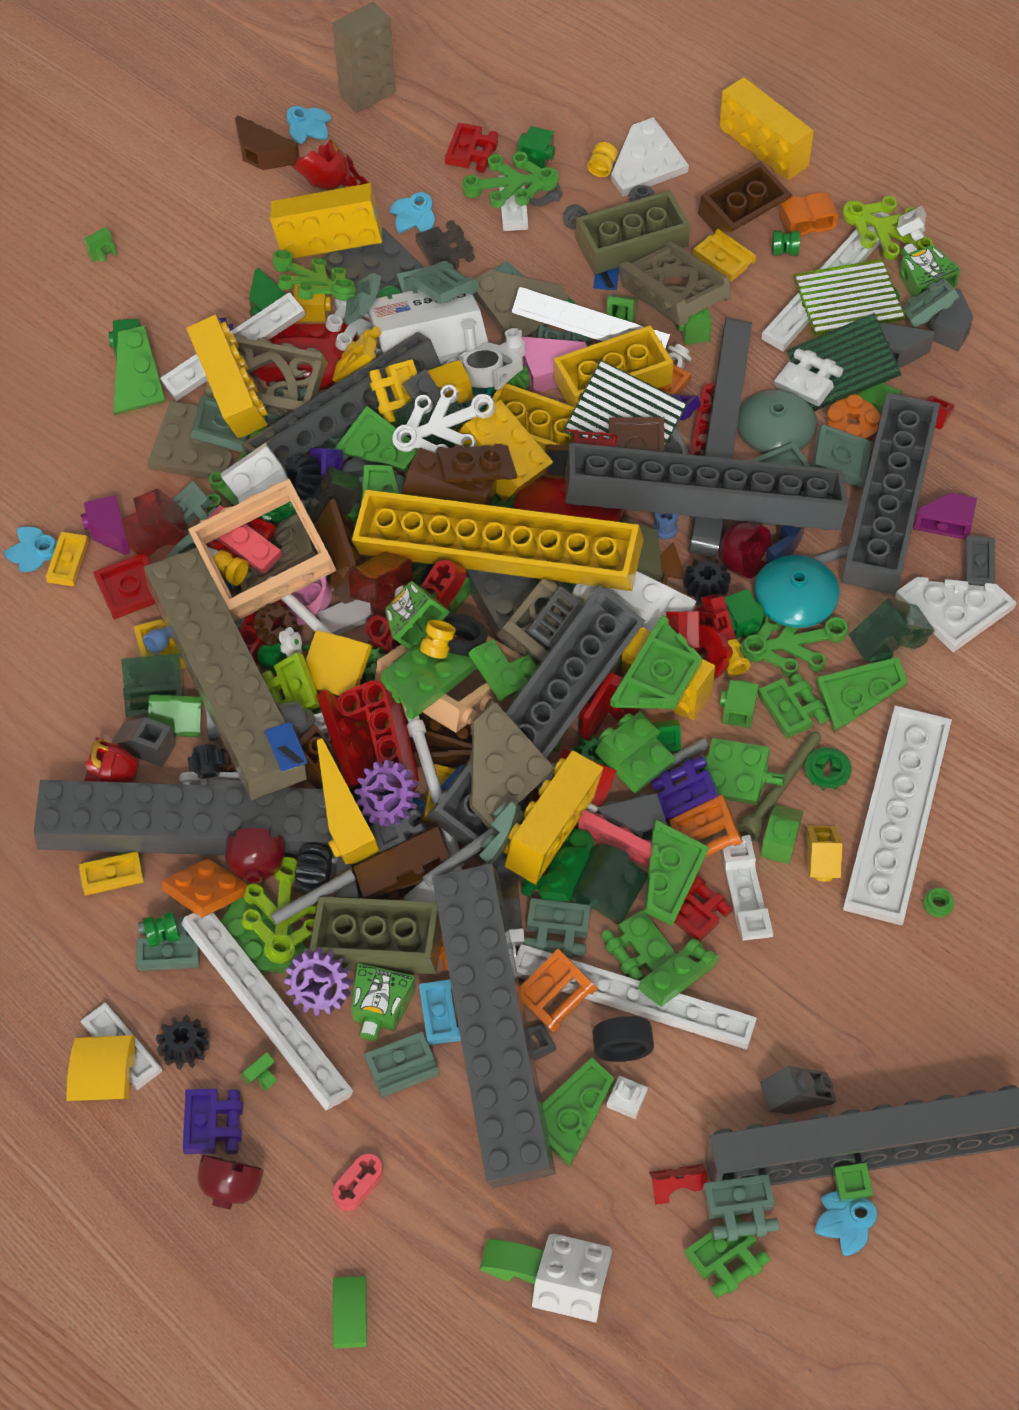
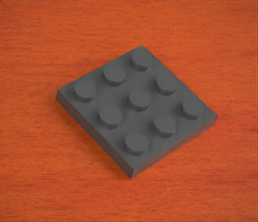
[321,227,424,298]

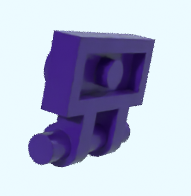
[651,755,720,824]
[183,1089,243,1154]

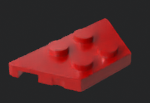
[316,689,377,790]

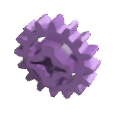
[354,760,420,827]
[284,947,353,1016]

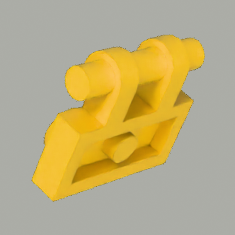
[332,326,381,383]
[369,359,417,423]

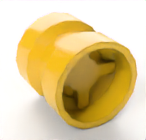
[587,142,618,177]
[213,550,249,586]
[419,620,456,659]

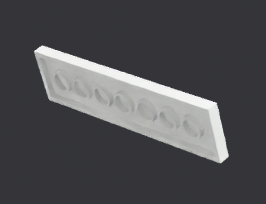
[843,706,952,926]

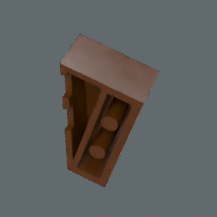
[393,712,472,767]
[353,826,449,900]

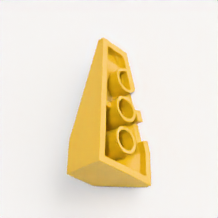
[317,738,380,865]

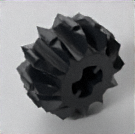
[284,454,325,501]
[683,556,731,603]
[294,844,333,894]
[156,1014,210,1070]

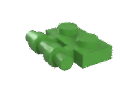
[758,673,829,739]
[600,910,676,981]
[684,1215,770,1299]

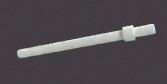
[403,705,465,867]

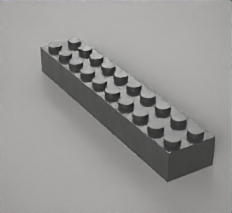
[565,443,848,531]
[426,585,646,846]
[34,780,337,859]
[432,863,556,1188]
[705,1085,1019,1186]

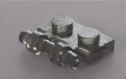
[415,220,475,269]

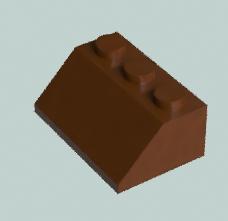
[698,161,792,232]
[401,448,497,505]
[314,498,375,604]

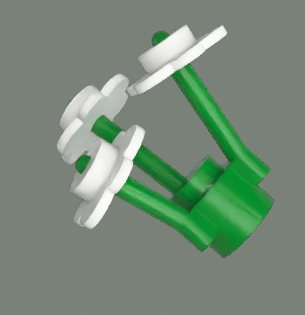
[257,627,311,674]

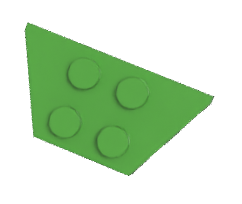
[610,615,702,709]
[380,646,477,720]
[220,882,307,975]

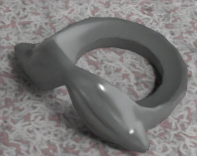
[528,183,563,207]

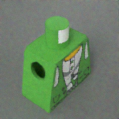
[899,243,961,297]
[385,581,450,650]
[352,963,416,1041]

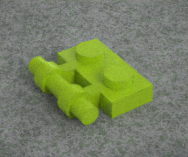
[261,652,320,711]

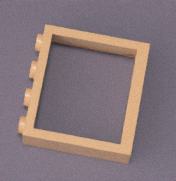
[188,479,336,622]
[375,635,523,733]

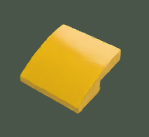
[305,630,372,697]
[66,1035,135,1101]

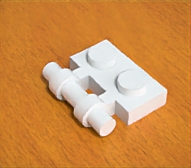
[774,348,843,407]

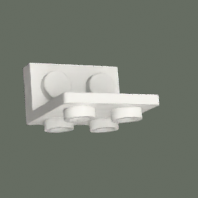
[221,443,288,503]

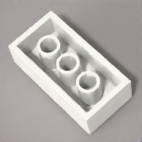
[572,571,696,632]

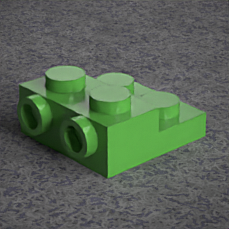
[595,712,677,794]

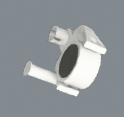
[458,320,526,391]

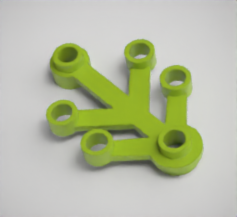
[843,196,934,260]
[241,857,318,964]

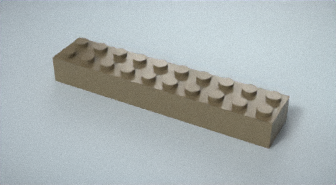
[144,548,307,801]

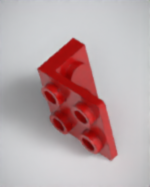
[580,672,640,741]

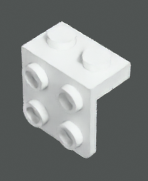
[532,1234,612,1322]

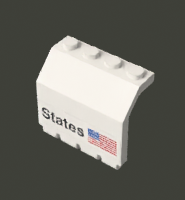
[367,289,488,366]

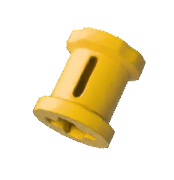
[726,639,751,677]

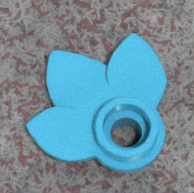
[286,106,331,144]
[389,192,435,235]
[3,527,57,572]
[815,1191,877,1256]

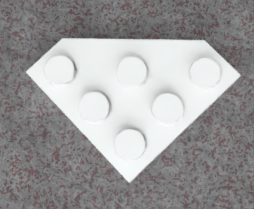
[611,117,689,197]
[895,577,1016,653]

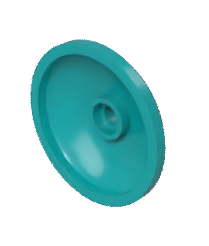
[755,555,839,628]

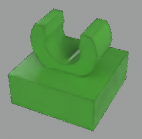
[84,227,117,262]
[239,1052,277,1091]
[833,1163,873,1202]

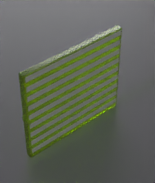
[793,259,905,336]

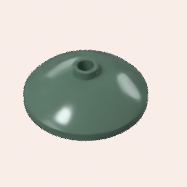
[737,389,817,454]

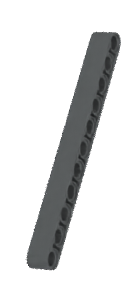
[689,317,752,558]

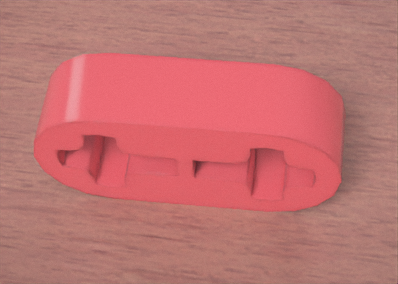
[332,1154,383,1211]

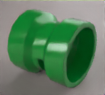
[772,230,800,256]
[143,911,180,948]

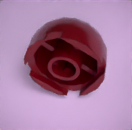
[719,522,771,579]
[225,828,286,884]
[198,1154,264,1210]

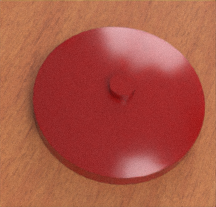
[514,477,624,522]

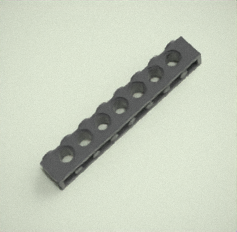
[242,332,441,466]

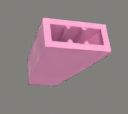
[522,337,587,393]

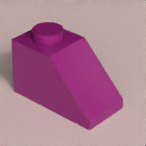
[913,493,977,540]
[81,495,130,555]

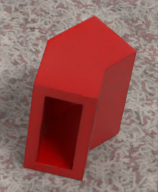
[666,611,699,648]

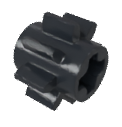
[187,744,226,779]

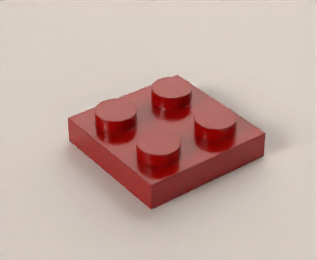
[93,552,156,620]

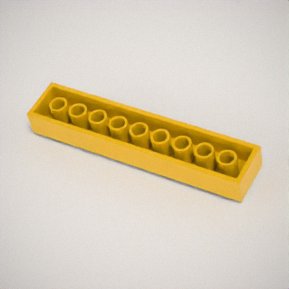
[352,490,644,591]

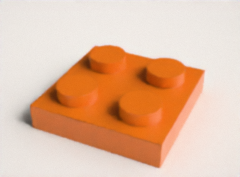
[162,858,248,918]

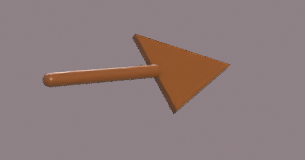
[660,542,685,585]

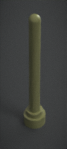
[737,732,821,841]

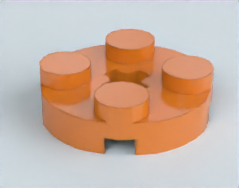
[826,394,881,441]

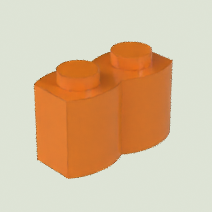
[779,192,839,236]

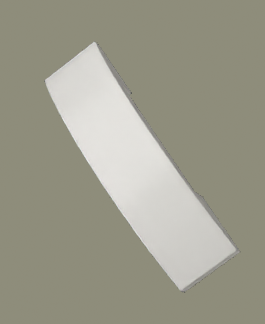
[721,835,773,941]

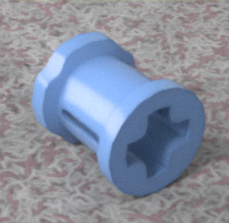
[653,512,679,539]

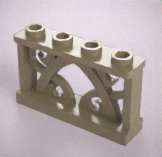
[619,240,731,326]
[205,333,328,417]
[496,578,622,706]

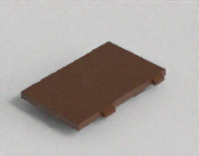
[437,444,517,482]

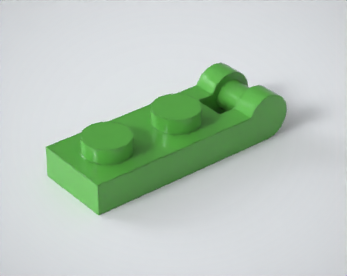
[638,938,719,1007]

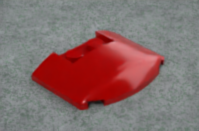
[249,323,357,390]

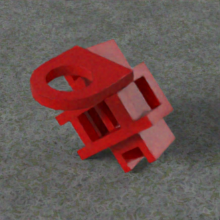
[694,594,736,653]

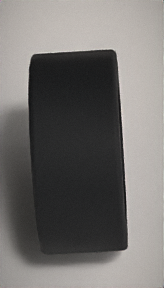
[443,613,488,657]
[592,1016,654,1062]

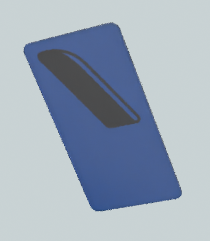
[593,267,619,290]
[265,722,307,771]

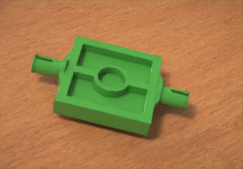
[687,738,786,805]

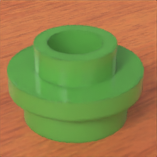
[923,888,954,918]

